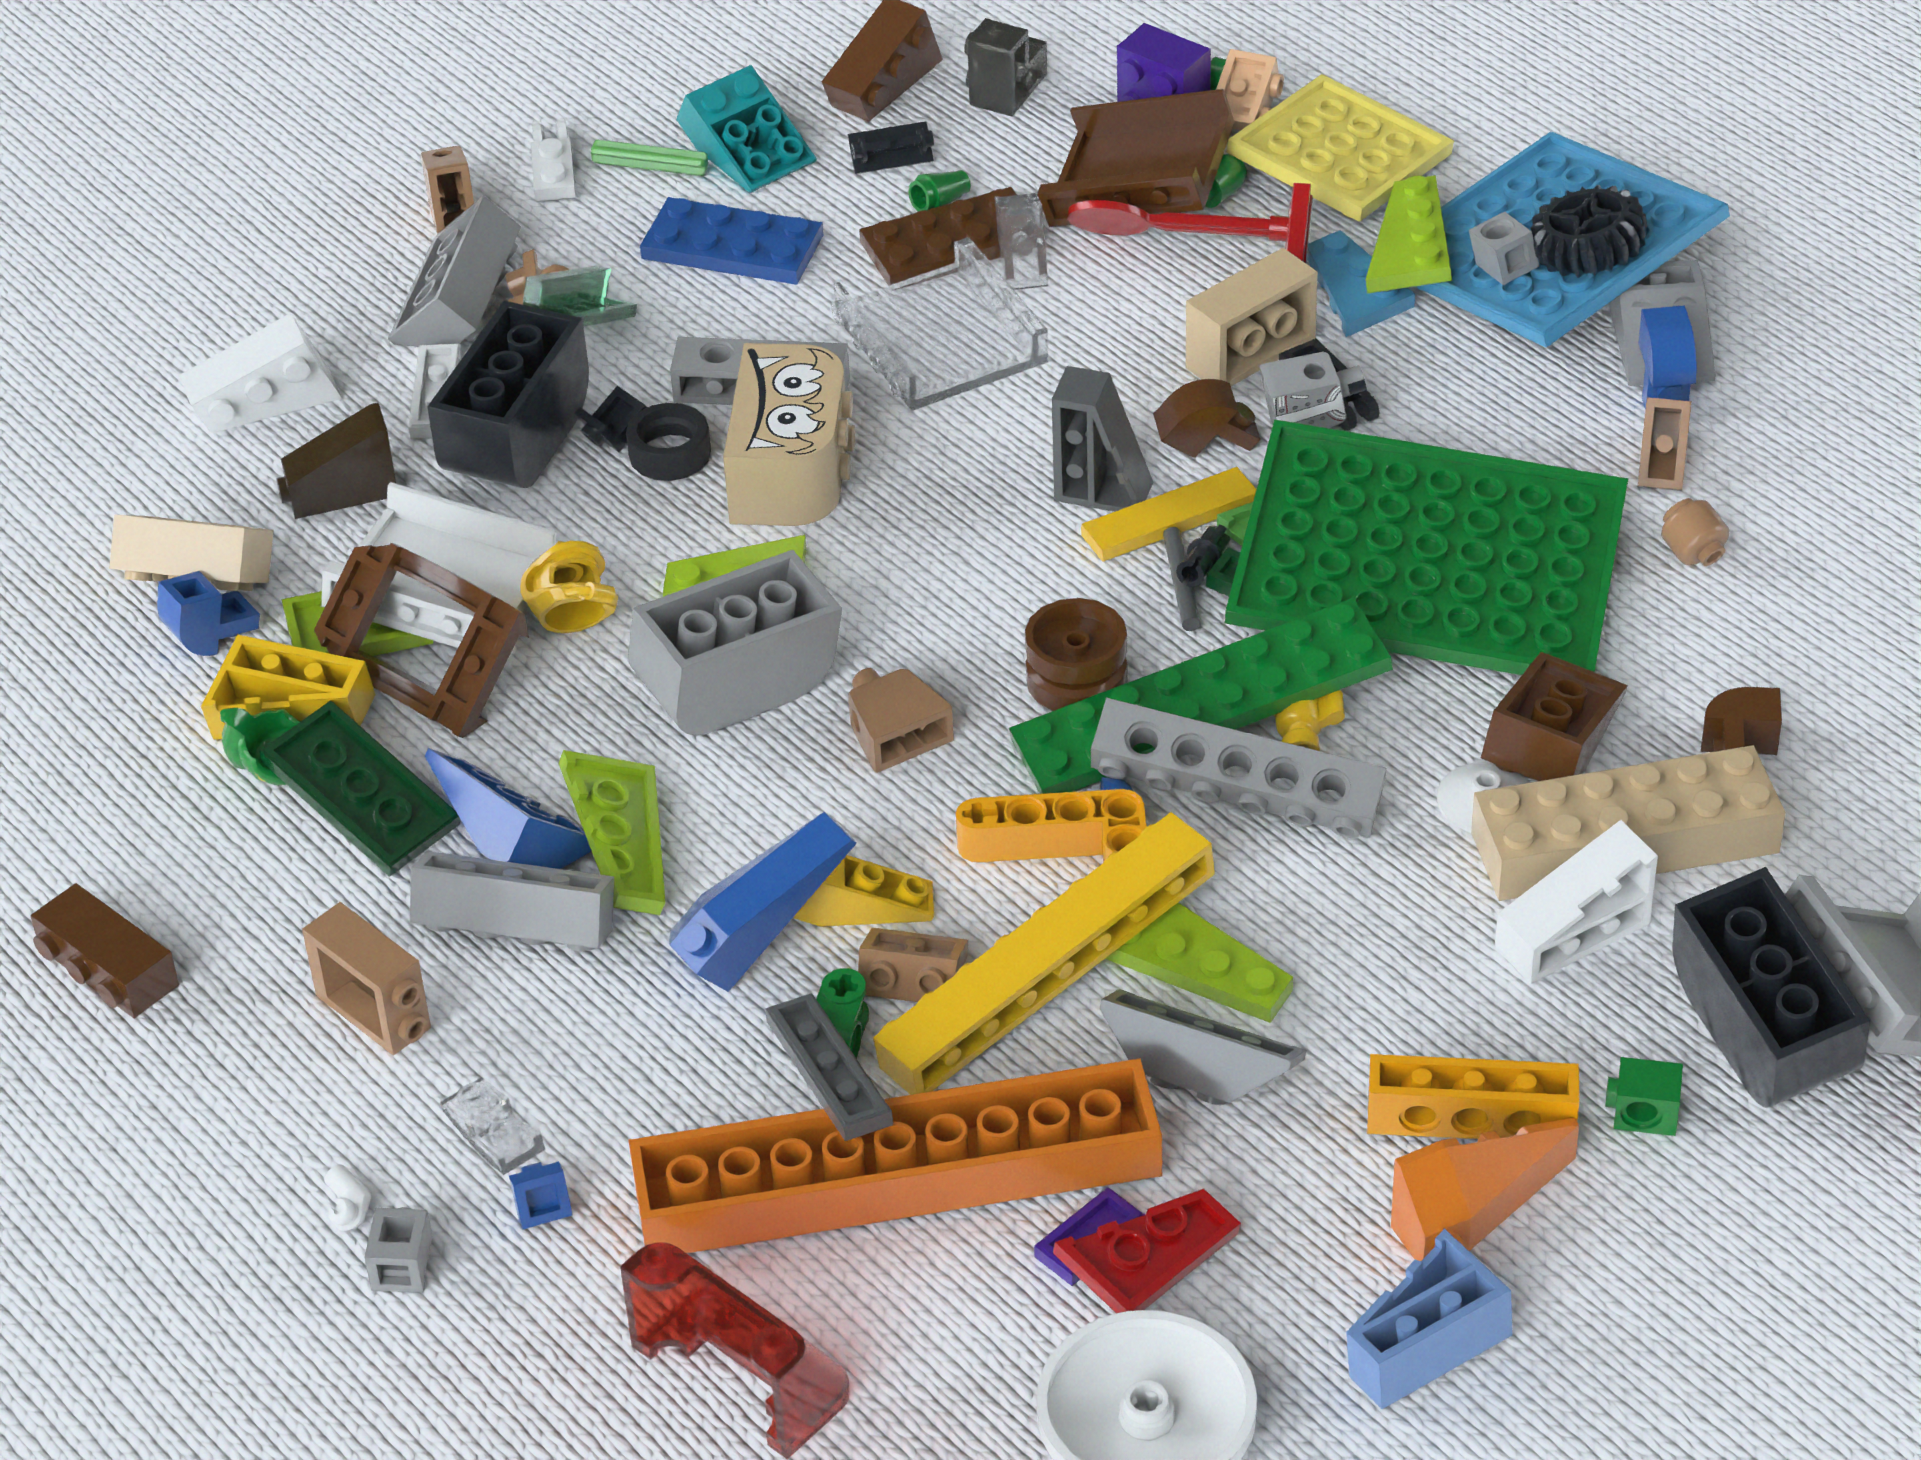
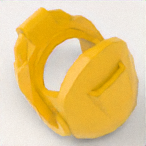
[520,541,618,633]

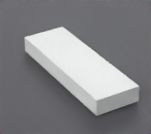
[408,344,463,439]

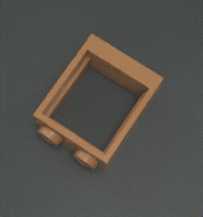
[302,902,431,1056]

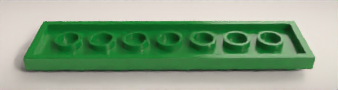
[1009,597,1393,794]

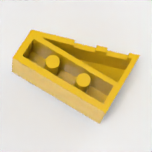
[201,634,376,740]

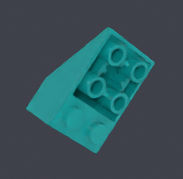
[676,65,817,193]

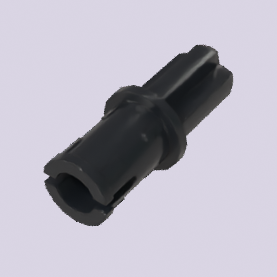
[1176,524,1231,587]

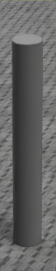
[1163,527,1200,631]

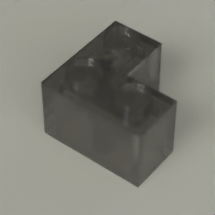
[964,18,1047,117]

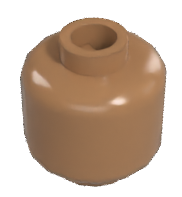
[1661,498,1730,566]

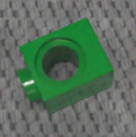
[1605,1057,1683,1136]

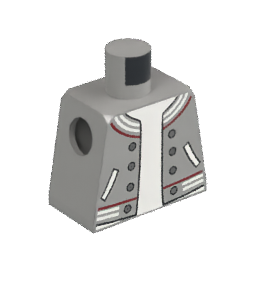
[1259,352,1367,428]

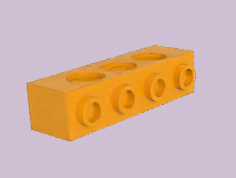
[1367,1054,1579,1139]

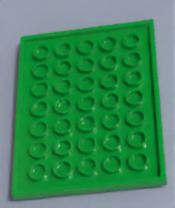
[1224,419,1629,675]

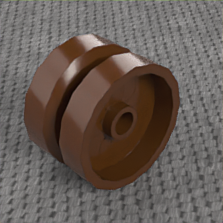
[1025,598,1128,711]

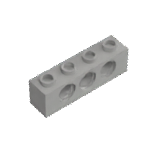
[670,337,850,405]

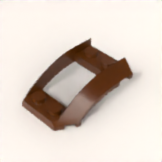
[314,543,529,738]

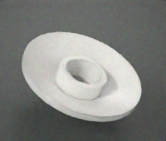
[1437,762,1528,831]

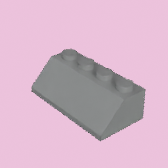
[388,196,521,347]

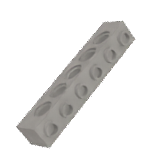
[1091,698,1387,838]

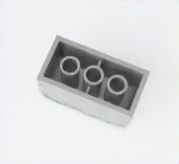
[628,550,842,735]

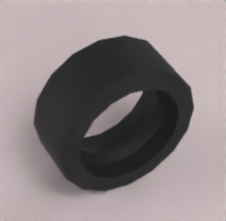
[626,402,711,481]

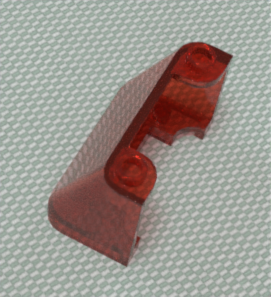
[620,1242,850,1460]

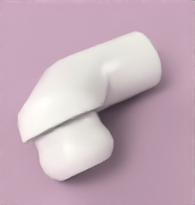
[324,1164,371,1231]

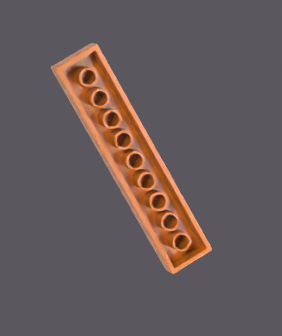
[628,1058,1162,1260]

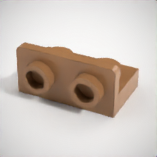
[858,928,968,1002]

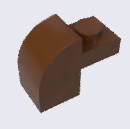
[1153,379,1261,458]
[1700,687,1782,755]

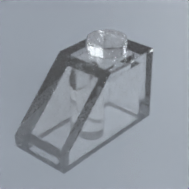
[995,193,1048,291]

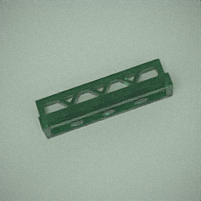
[522,265,637,327]

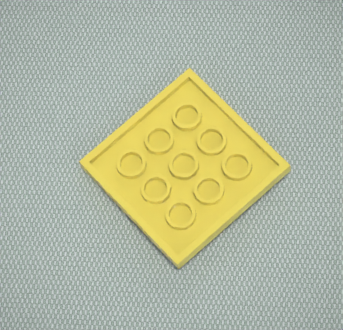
[1226,74,1454,222]

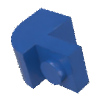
[1638,305,1697,409]
[157,571,260,656]

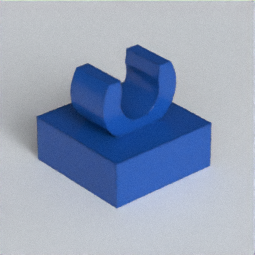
[509,1161,573,1230]

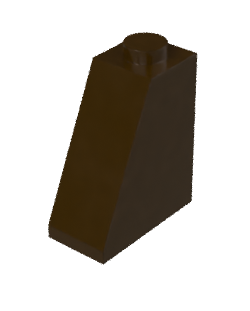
[276,403,396,519]

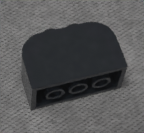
[427,301,589,488]
[1672,867,1870,1108]

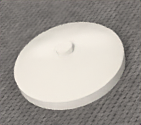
[1036,1310,1257,1460]

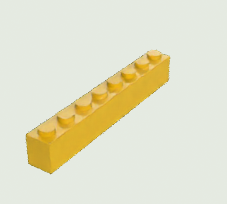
[873,812,1215,1095]

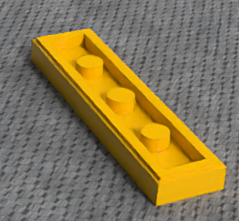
[1081,467,1256,562]

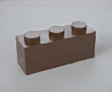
[30,883,179,1019]

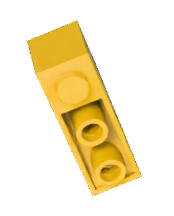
[793,855,934,927]

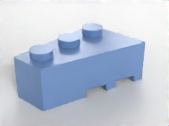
[1346,1228,1513,1409]

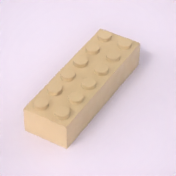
[1471,745,1786,901]

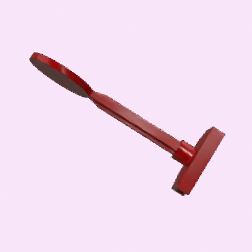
[1067,183,1313,263]

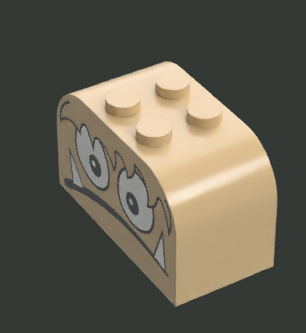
[723,343,855,526]

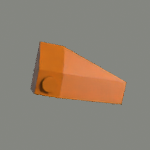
[1391,1118,1579,1261]

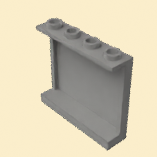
[1785,875,1921,1057]

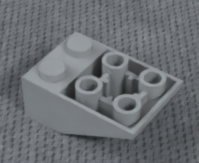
[1608,260,1716,386]

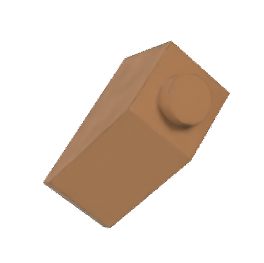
[1638,397,1692,491]

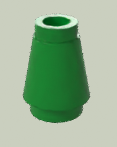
[908,170,971,211]

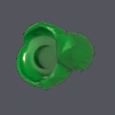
[220,708,301,786]

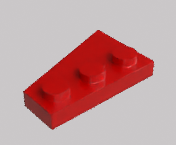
[1053,1189,1241,1313]

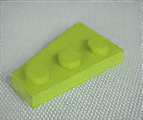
[663,535,806,597]

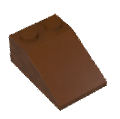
[1480,652,1628,781]

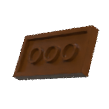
[859,187,1044,289]

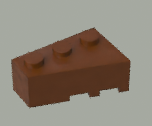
[821,0,943,122]

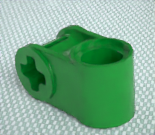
[816,968,869,1059]

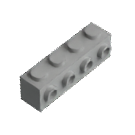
[410,851,614,951]

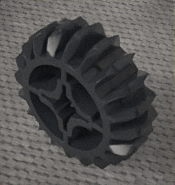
[1530,185,1648,278]

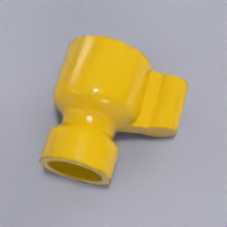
[1275,690,1345,751]

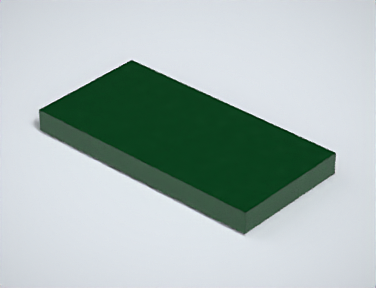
[260,700,460,877]

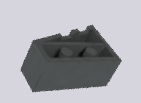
[1052,366,1153,512]

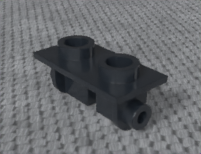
[847,121,934,174]

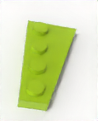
[1365,175,1452,294]
[558,750,666,915]
[1105,903,1293,1023]

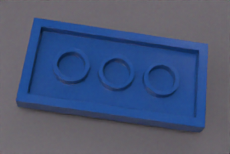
[640,197,824,285]

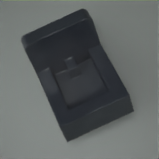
[574,385,647,452]

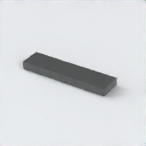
[765,993,893,1141]

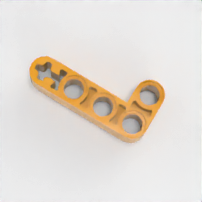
[956,789,1147,863]

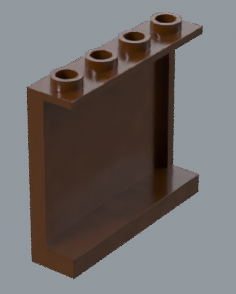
[1037,89,1235,227]

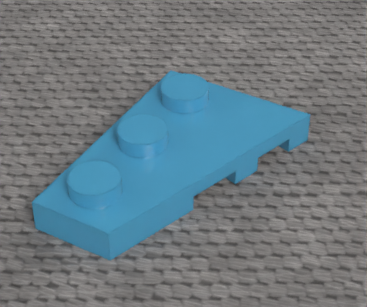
[1307,230,1415,337]

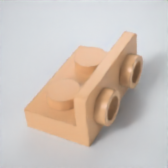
[1216,49,1284,130]

